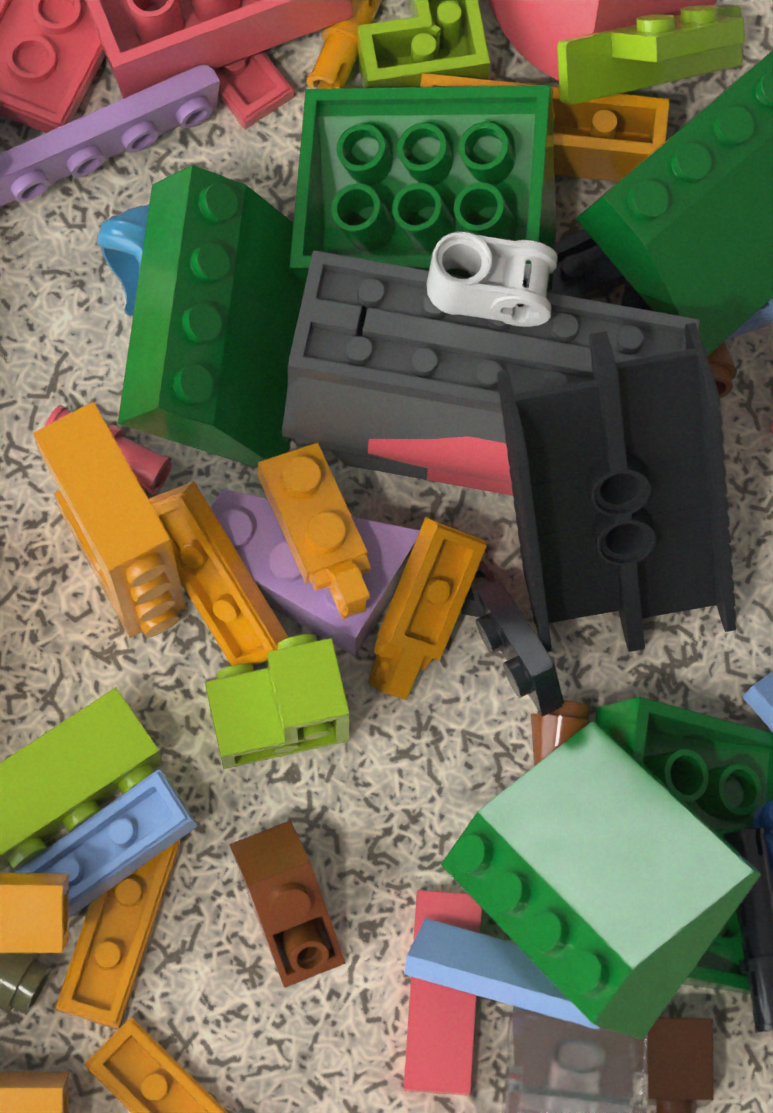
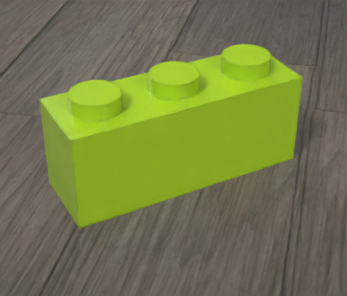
[0,687,163,871]

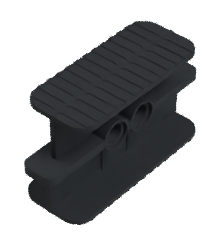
[497,323,737,652]

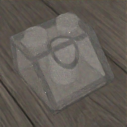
[501,1006,648,1113]

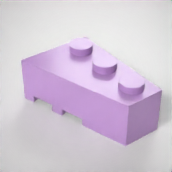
[211,489,420,657]

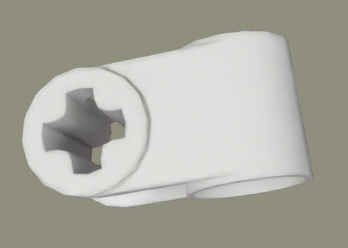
[426,232,557,327]

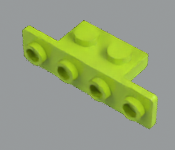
[557,5,745,104]

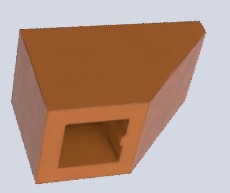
[229,820,346,988]

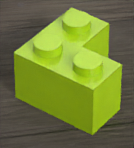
[357,0,490,88]
[205,634,349,770]

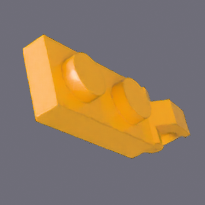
[257,442,371,620]
[368,517,487,700]

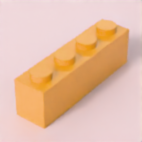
[420,73,669,182]

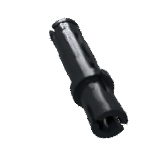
[723,828,773,1033]

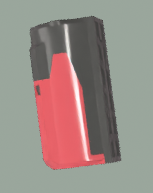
[282,250,700,496]

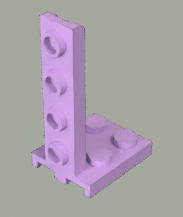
[0,65,220,207]

